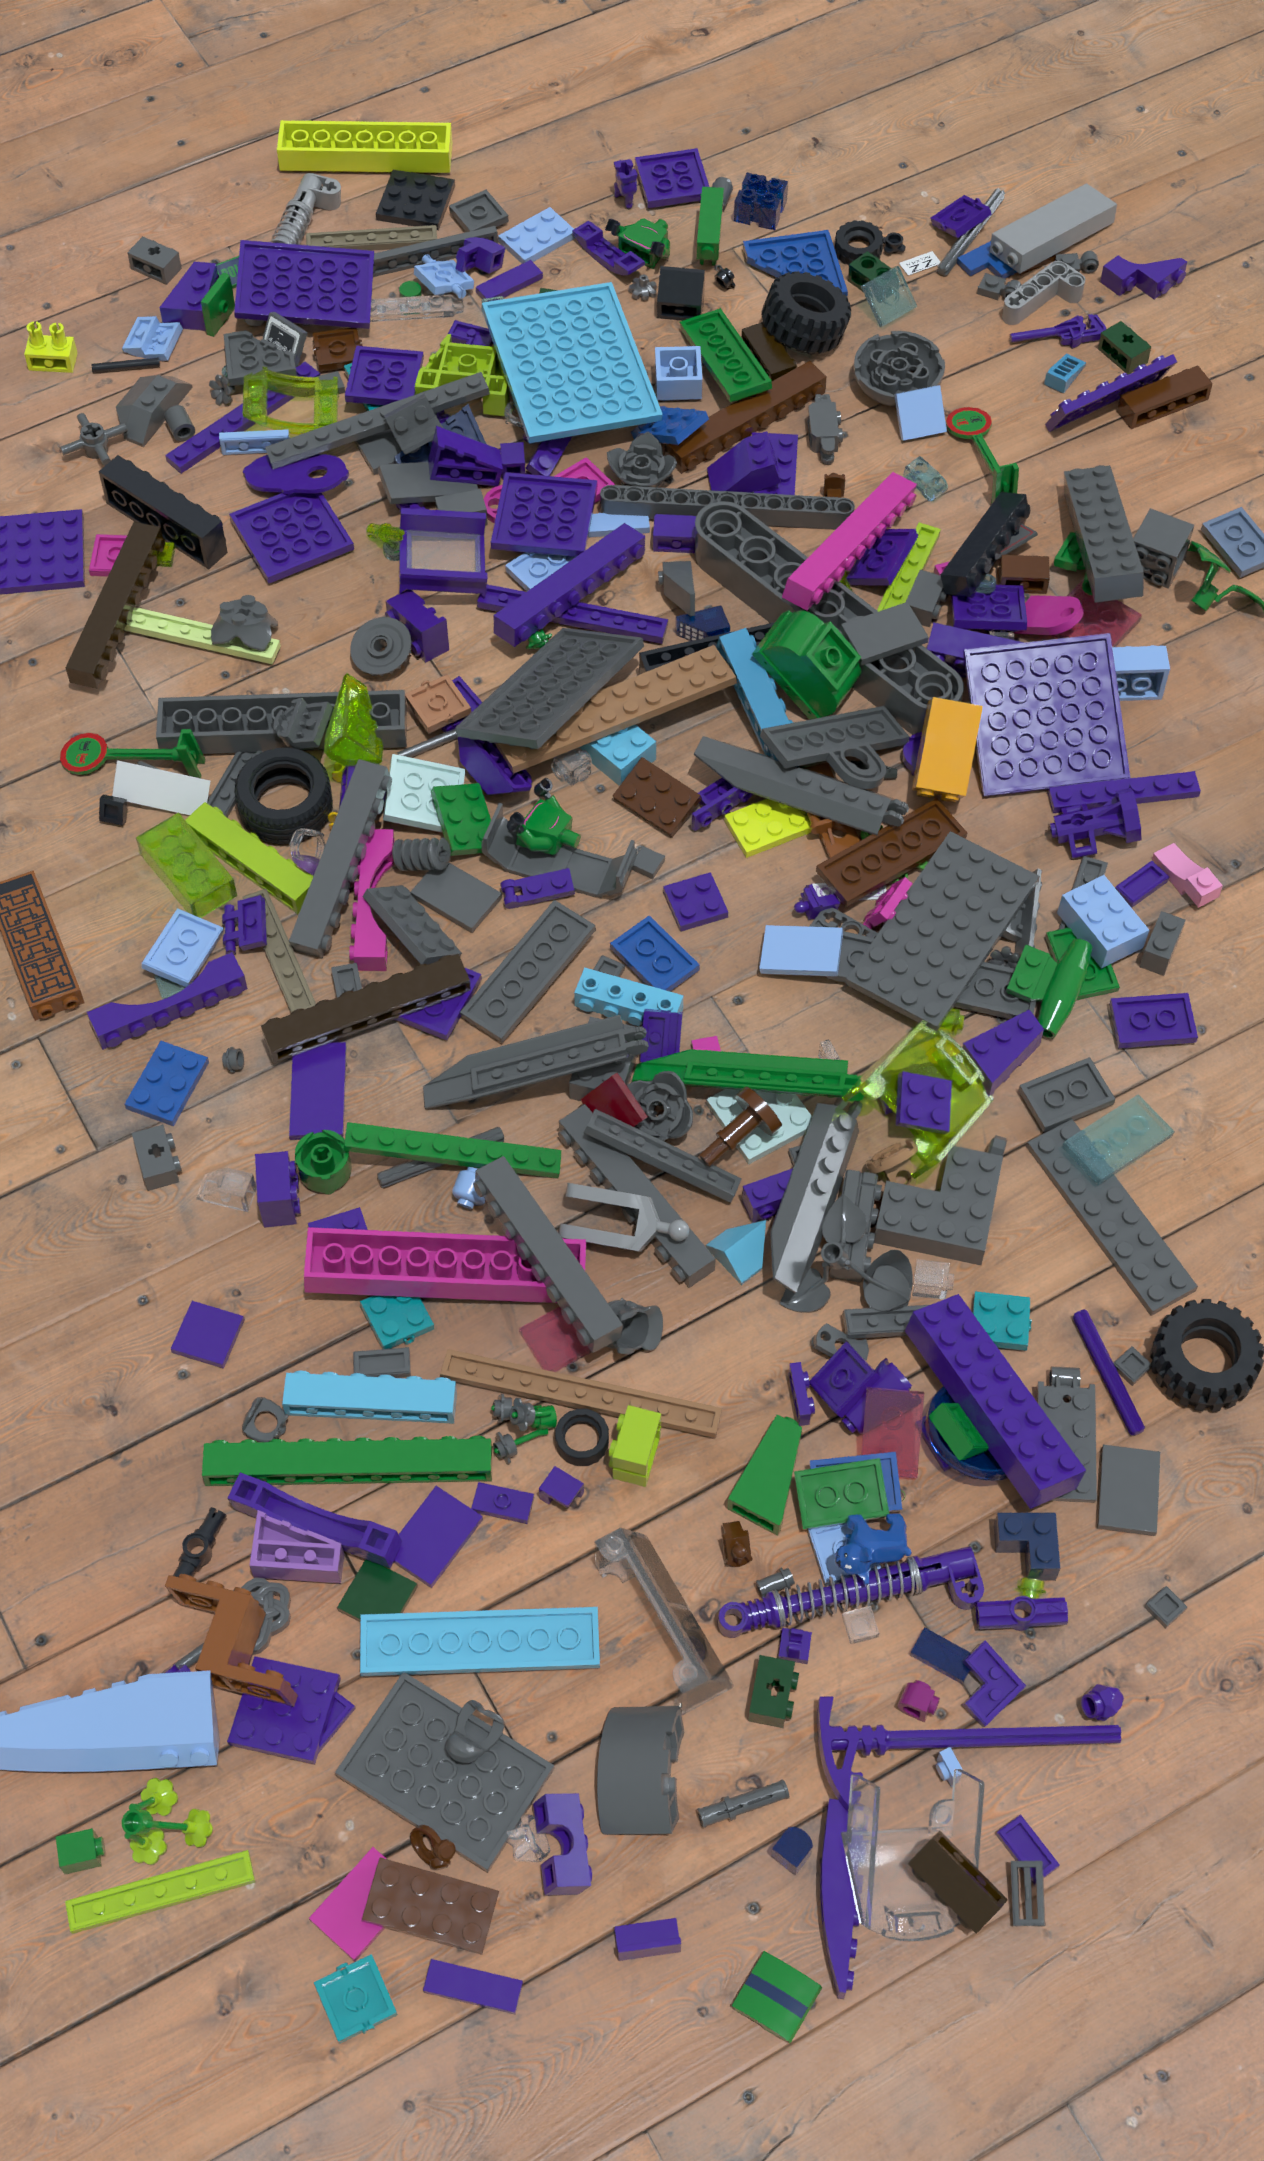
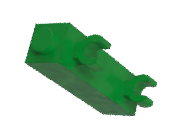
[697,187,724,266]

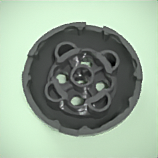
[854,331,945,407]

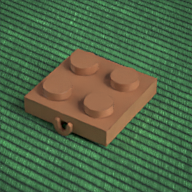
[405,674,471,734]

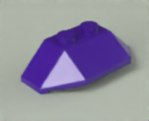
[457,723,532,795]

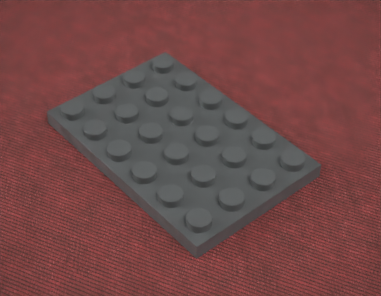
[335,1673,555,1873]

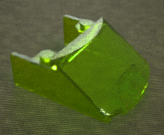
[842,1020,994,1179]

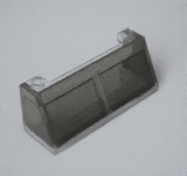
[594,1528,734,1715]

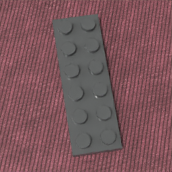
[460,900,596,1043]

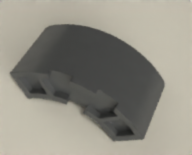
[597,1706,685,1835]

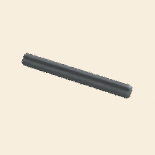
[377,1127,504,1187]

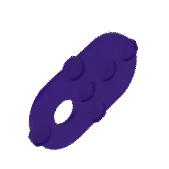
[243,454,349,495]

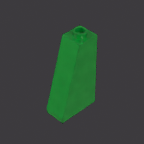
[727,1414,802,1536]

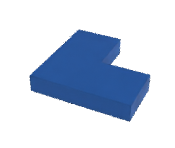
[957,241,1017,278]

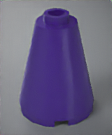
[841,1358,922,1434]

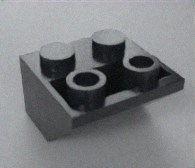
[657,266,705,321]

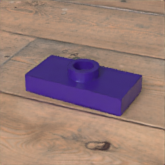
[471,1482,535,1524]

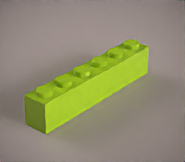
[184,802,313,914]

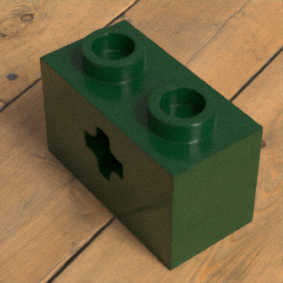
[1098,321,1151,375]
[748,1655,799,1728]

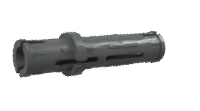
[697,1779,790,1828]

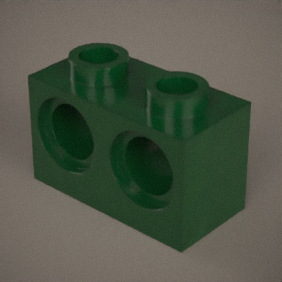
[848,251,899,304]

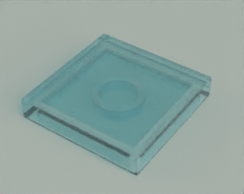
[861,265,917,327]

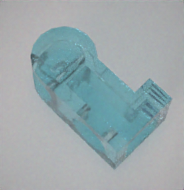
[903,456,948,501]

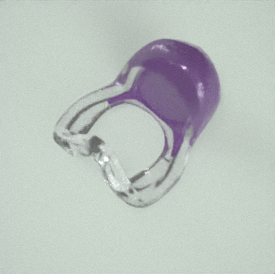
[290,828,326,876]

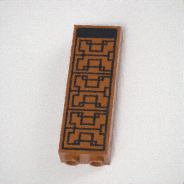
[0,870,85,1021]

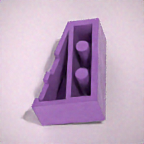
[249,1510,344,1583]

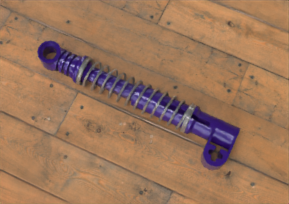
[717,1546,984,1638]

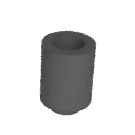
[164,405,195,441]

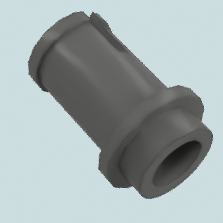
[755,1567,795,1597]

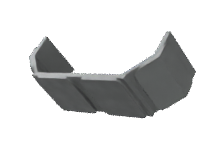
[481,803,637,898]

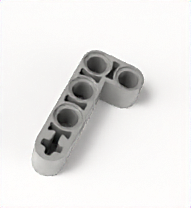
[1002,261,1085,325]

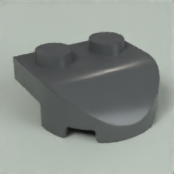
[273,698,333,749]

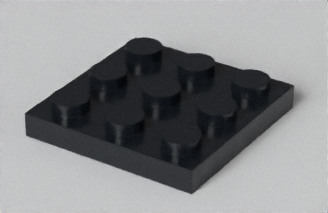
[376,170,455,231]

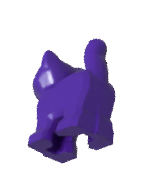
[614,159,637,209]

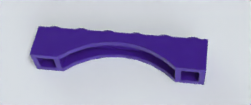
[87,952,248,1050]
[227,1472,402,1568]

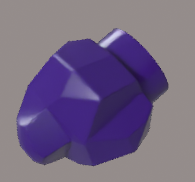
[1081,1684,1124,1721]

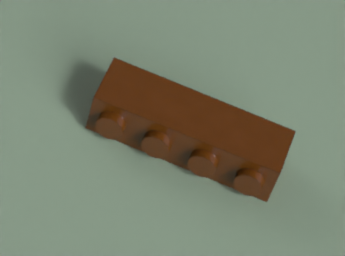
[1117,365,1213,429]

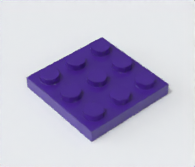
[635,148,709,208]
[345,346,424,405]
[951,584,1027,632]
[227,1656,341,1764]

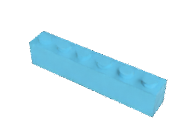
[282,1370,457,1424]

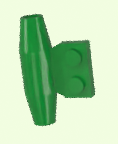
[1006,938,1093,1038]

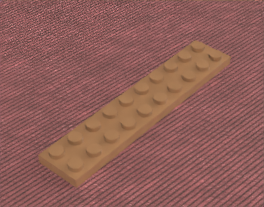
[495,645,737,774]

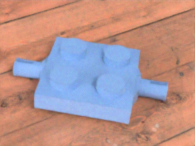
[414,254,474,299]

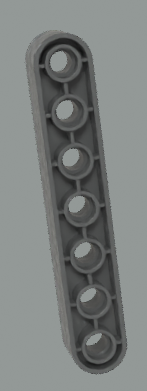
[694,501,963,735]

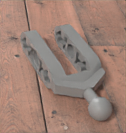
[559,1183,690,1252]

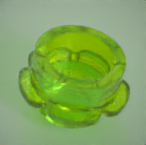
[1017,1578,1046,1599]

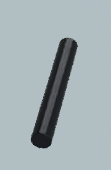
[91,357,160,373]

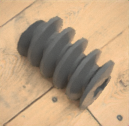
[393,838,451,871]

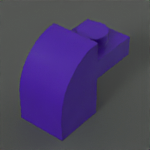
[455,237,505,274]

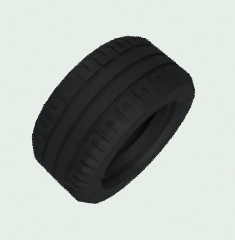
[234,748,333,844]

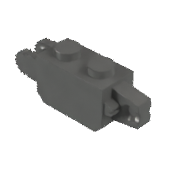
[807,394,843,465]

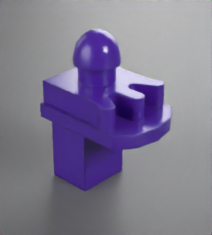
[794,884,840,920]

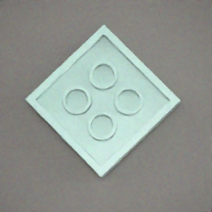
[383,754,465,832]
[706,1089,812,1165]

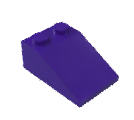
[707,431,781,493]

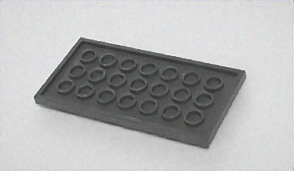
[455,628,644,749]
[846,831,1040,1032]

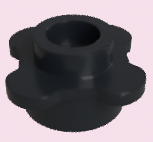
[883,232,906,254]
[714,266,736,289]

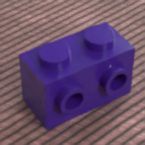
[742,1168,793,1223]

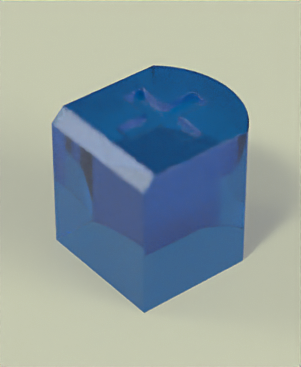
[771,1827,813,1875]

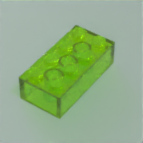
[136,812,237,918]

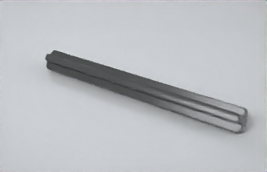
[937,188,1005,276]

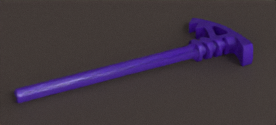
[817,1696,1122,1813]

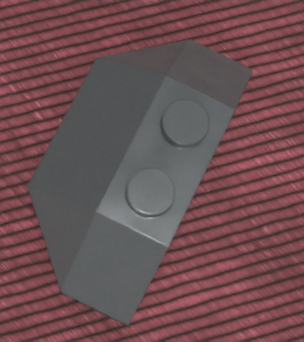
[116,375,193,447]

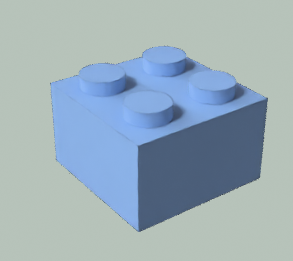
[655,346,702,400]

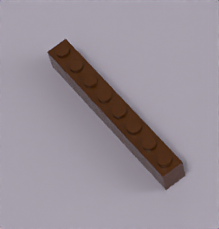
[665,361,827,474]

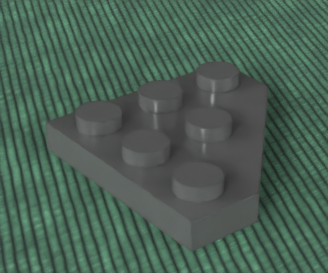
[223,330,297,386]

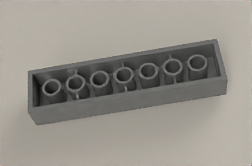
[1064,465,1144,603]

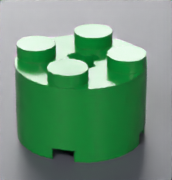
[295,1130,352,1195]

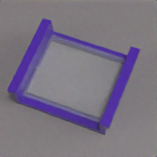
[399,508,488,597]

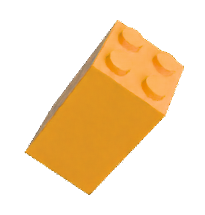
[911,697,983,802]

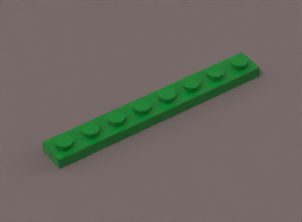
[344,1122,562,1179]

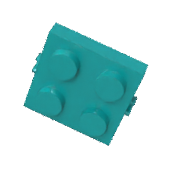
[973,1291,1032,1351]
[360,1295,434,1349]
[314,1954,398,2044]

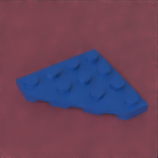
[743,230,848,296]

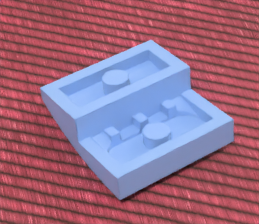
[122,316,183,361]

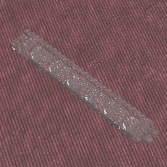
[300,295,464,326]

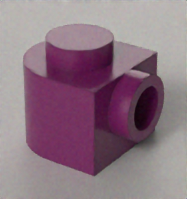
[897,1680,940,1723]

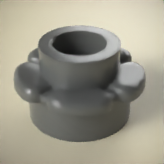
[222,1047,244,1073]

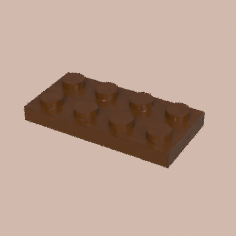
[362,1857,499,1955]

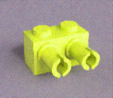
[24,321,78,373]

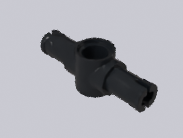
[173,1507,227,1577]

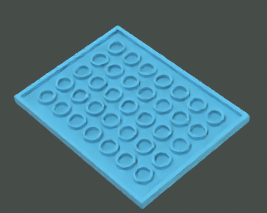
[482,282,663,443]

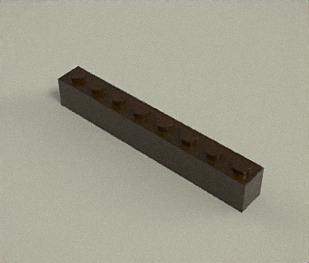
[65,522,165,689]
[261,954,471,1063]

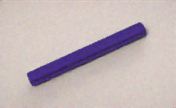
[1073,1309,1145,1436]

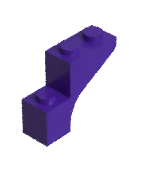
[1100,255,1187,299]

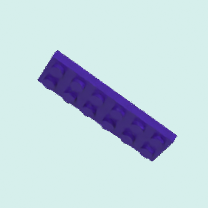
[1045,354,1177,432]

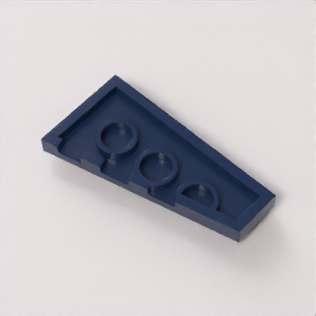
[393,404,486,464]

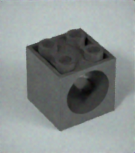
[1133,508,1194,589]

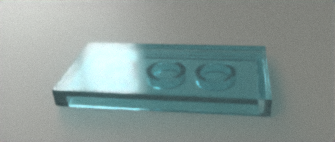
[1062,1094,1175,1185]

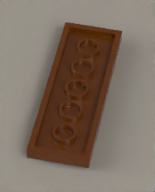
[816,798,968,907]

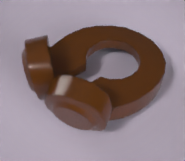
[410,1825,456,1870]

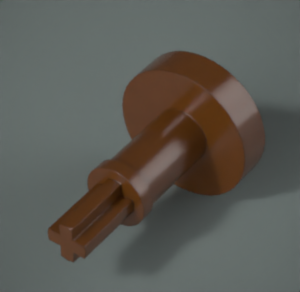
[699,1086,782,1166]

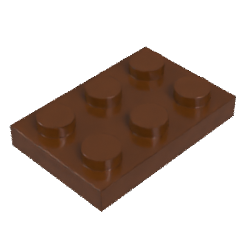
[612,757,702,838]

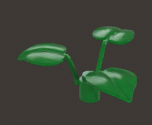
[1188,541,1264,611]

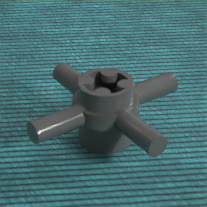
[60,413,128,466]

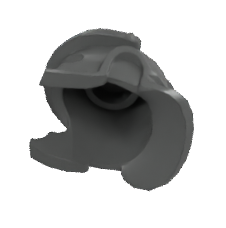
[606,1298,663,1354]

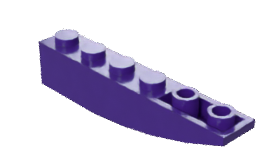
[820,1799,871,1999]

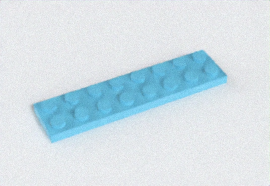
[360,1607,600,1676]

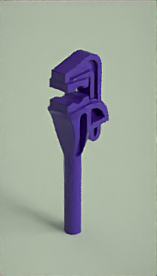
[1009,314,1106,348]

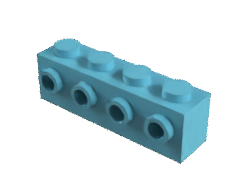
[574,967,684,1026]

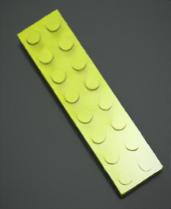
[277,120,453,173]

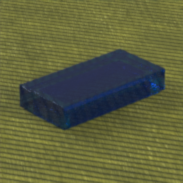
[910,1627,971,1684]

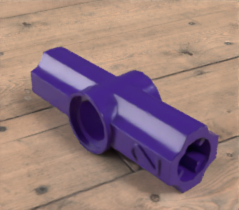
[975,1596,1068,1631]

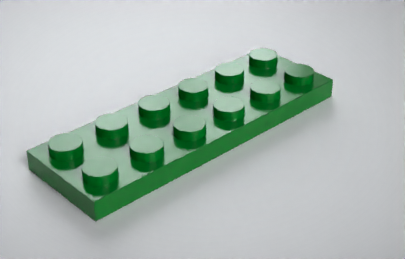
[680,308,772,402]

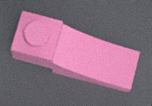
[1152,843,1223,908]

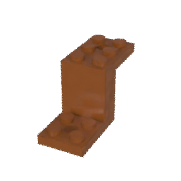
[165,1574,298,1707]

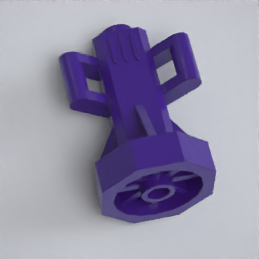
[1050,788,1142,859]

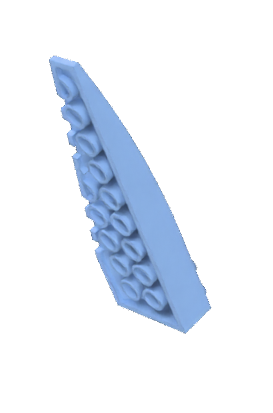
[0,1671,220,1772]

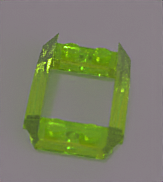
[243,367,339,435]

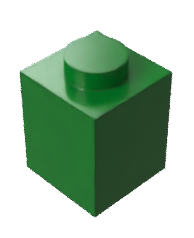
[56,1828,105,1875]

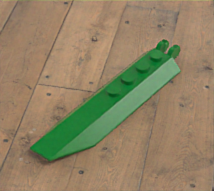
[632,1049,868,1102]

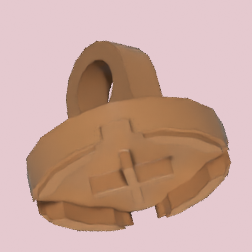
[866,1139,918,1186]

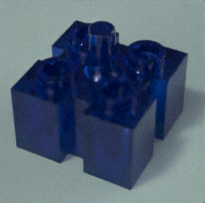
[734,172,788,231]

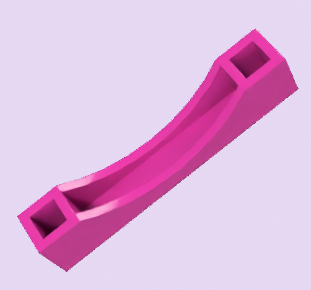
[349,829,395,971]

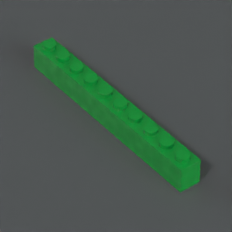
[202,1436,493,1486]

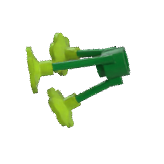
[122,1778,213,1865]

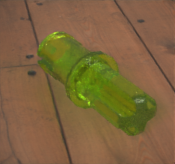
[366,523,405,542]

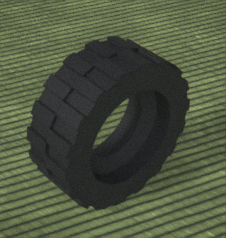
[834,220,884,265]

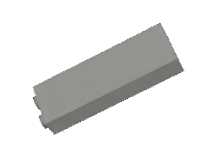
[990,183,1117,273]

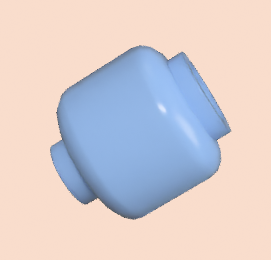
[452,1167,486,1209]

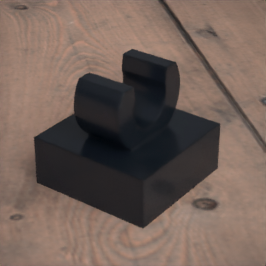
[99,794,127,826]

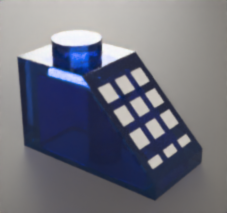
[675,605,730,641]

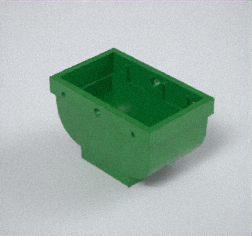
[752,610,861,720]

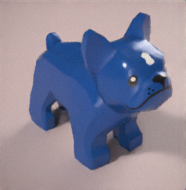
[835,1514,912,1585]

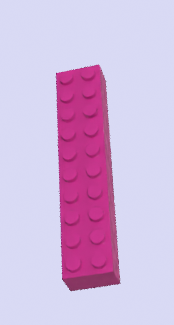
[304,1227,586,1303]

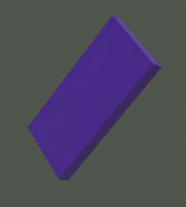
[289,1042,347,1140]

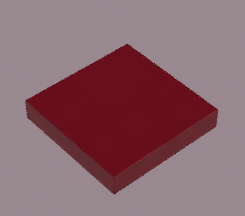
[580,1072,648,1127]

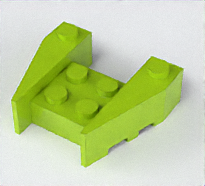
[415,334,510,416]

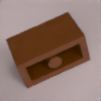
[999,555,1050,594]

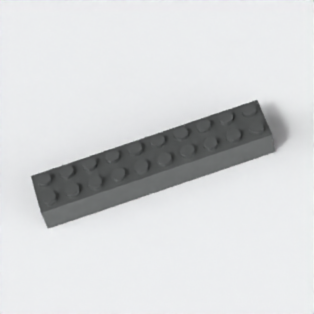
[156,690,407,754]

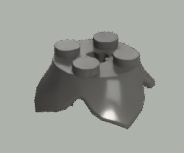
[607,431,677,488]
[211,595,278,651]
[626,1071,693,1141]

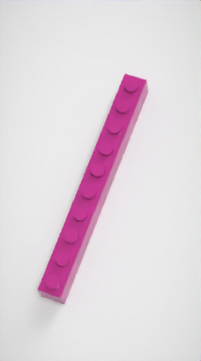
[782,472,917,611]

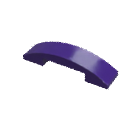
[572,221,645,275]

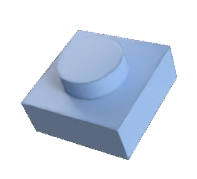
[936,1747,965,1788]

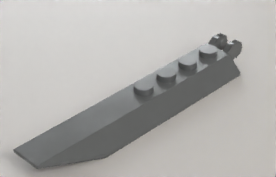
[694,736,909,836]
[423,1015,649,1109]
[770,1097,862,1293]

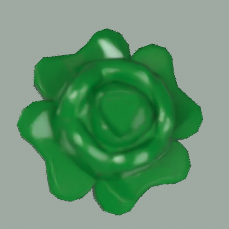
[526,629,553,650]

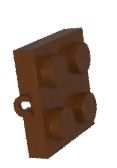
[312,328,363,372]

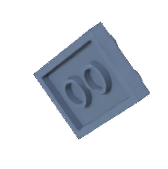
[1201,507,1264,578]

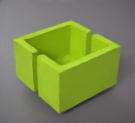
[608,1405,661,1487]

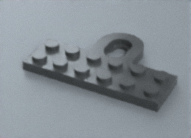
[760,706,910,789]

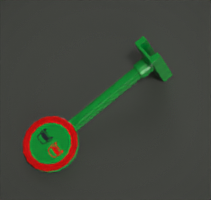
[946,407,1019,504]
[60,729,206,778]

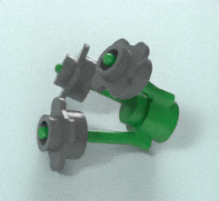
[491,1393,557,1464]

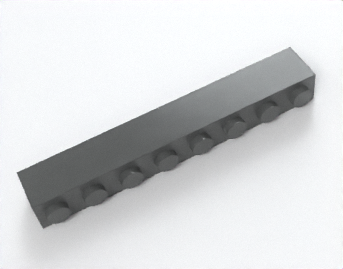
[289,759,392,958]
[558,1104,716,1288]
[473,1156,623,1353]

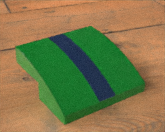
[732,1951,822,2043]

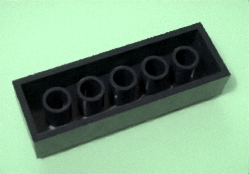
[98,455,228,570]

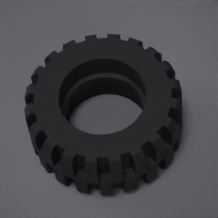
[761,271,851,354]
[1150,1299,1264,1412]

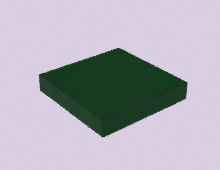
[337,1559,418,1622]

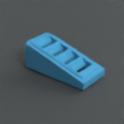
[1044,354,1086,393]

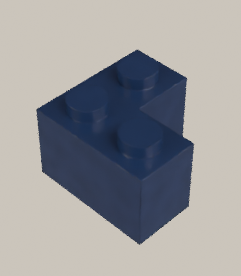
[994,1513,1060,1581]

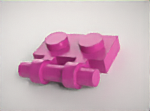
[863,877,912,929]

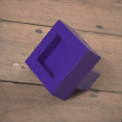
[778,1628,812,1664]

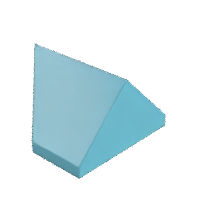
[706,1220,766,1285]

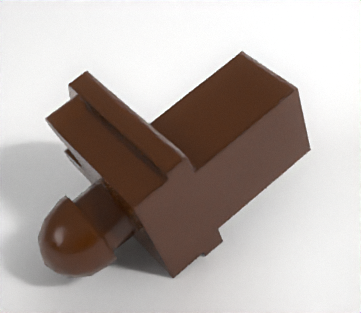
[823,473,845,498]
[722,1521,753,1567]

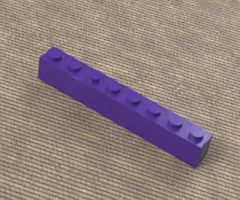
[493,523,645,647]

